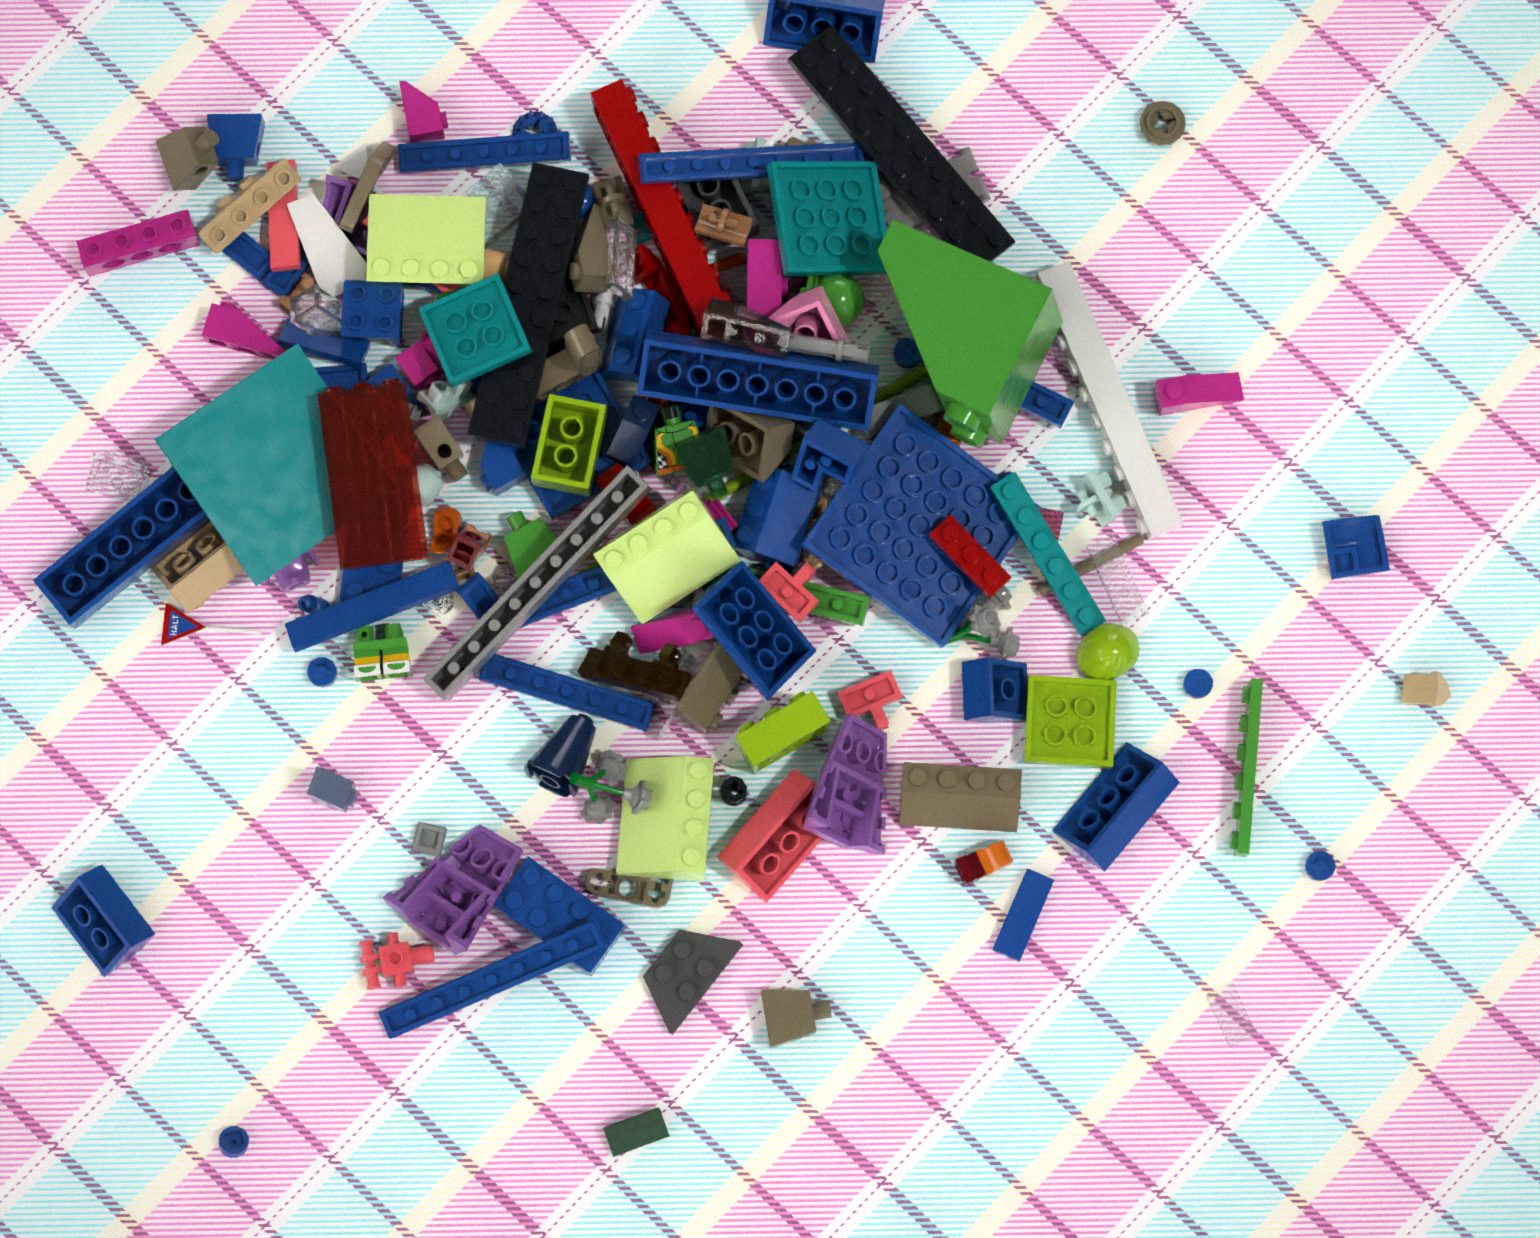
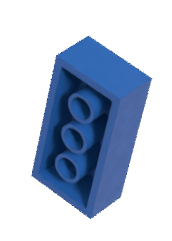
[493,856,626,977]

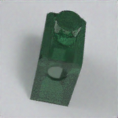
[669,425,734,499]

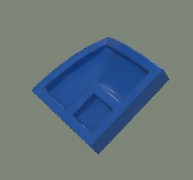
[1322,515,1390,580]

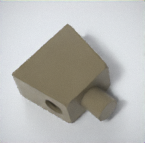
[156,127,219,191]
[412,415,468,483]
[761,990,832,1049]

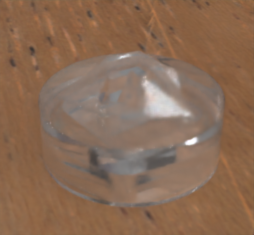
[424,593,454,615]

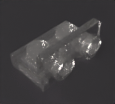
[85,450,152,502]

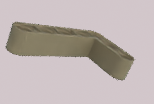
[464,324,603,418]

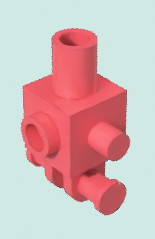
[359,932,435,990]

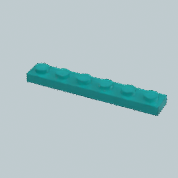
[989,472,1106,637]

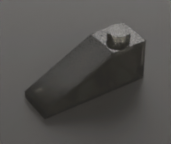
[700,298,792,358]

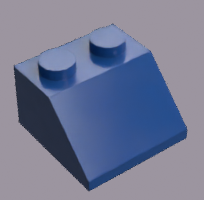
[962,657,1028,723]

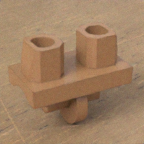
[694,203,753,247]

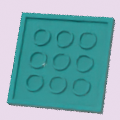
[767,161,887,276]

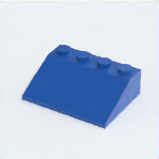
[691,560,817,700]

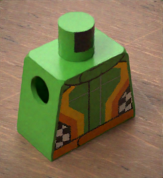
[652,405,712,476]

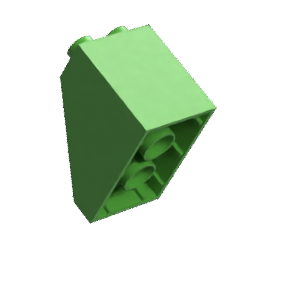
[877,220,1063,448]

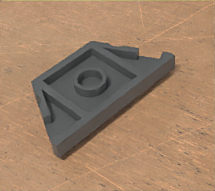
[643,929,743,1035]

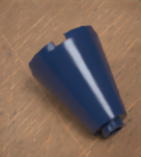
[524,713,596,798]

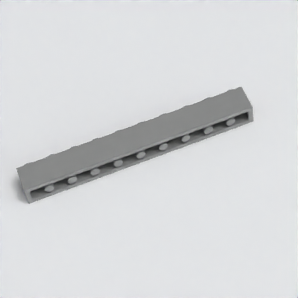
[423,465,652,701]

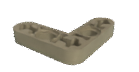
[339,141,396,234]
[585,869,674,909]

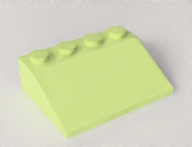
[366,194,486,284]
[593,487,741,624]
[616,756,714,882]

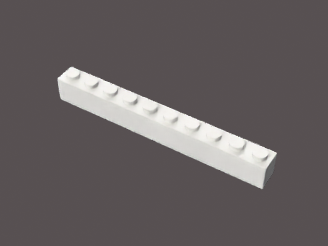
[1035,260,1183,541]

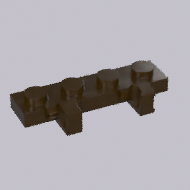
[577,631,692,702]

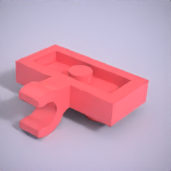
[759,562,820,623]
[837,670,903,730]

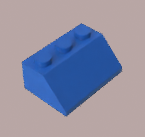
[599,288,670,383]
[733,469,823,568]
[51,864,155,977]

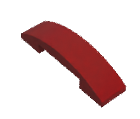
[625,245,691,336]

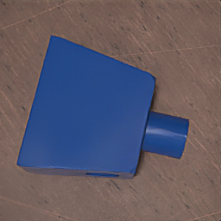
[207,113,265,181]

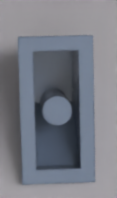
[307,766,359,813]

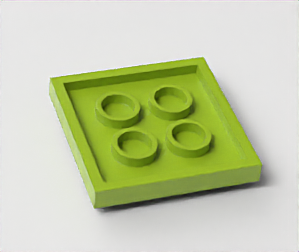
[1024,675,1117,769]

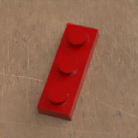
[928,514,1012,599]

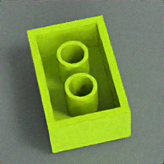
[531,394,607,497]
[736,691,831,774]

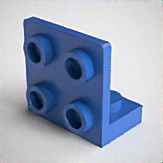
[341,280,405,347]

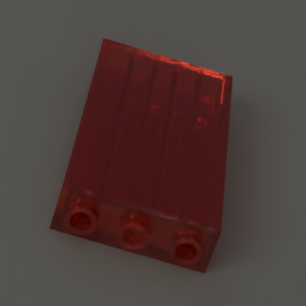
[317,378,429,571]

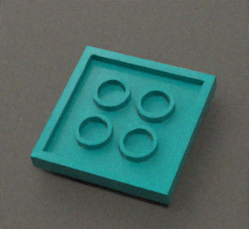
[418,273,533,388]

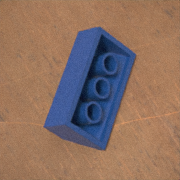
[763,0,885,63]
[1052,742,1180,872]

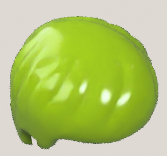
[1076,623,1140,680]

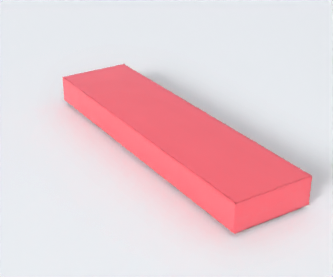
[266,159,301,272]

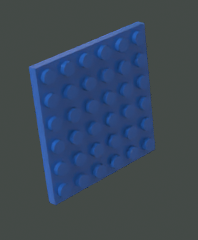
[799,403,1039,648]

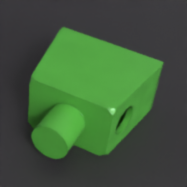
[504,511,557,579]

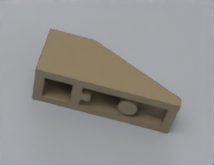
[568,204,616,292]

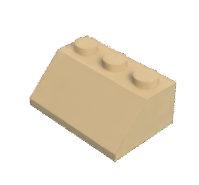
[151,520,245,614]

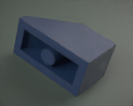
[606,394,660,467]

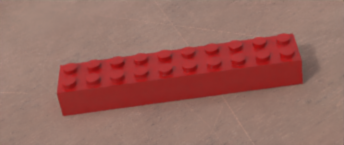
[590,79,744,344]

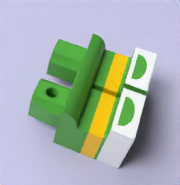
[353,623,413,682]

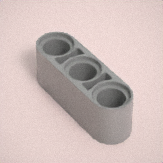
[864,383,944,440]

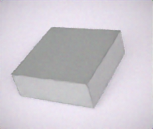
[411,821,448,858]

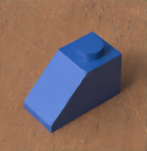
[479,442,527,496]

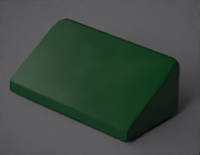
[603,1107,670,1157]

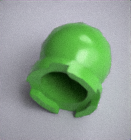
[800,274,865,327]

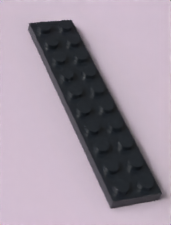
[787,25,1016,262]
[467,162,590,449]

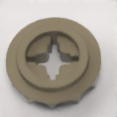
[1140,101,1186,146]

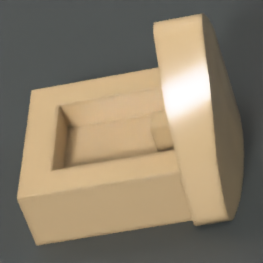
[1401,671,1451,707]

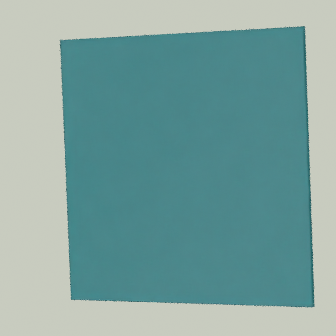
[154,343,397,586]

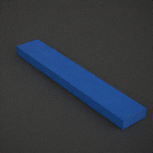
[398,131,571,174]
[285,561,459,653]
[479,654,655,732]

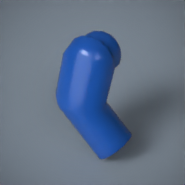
[298,594,330,614]

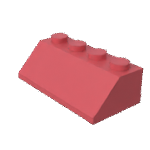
[717,769,823,903]

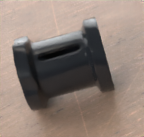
[721,776,747,806]

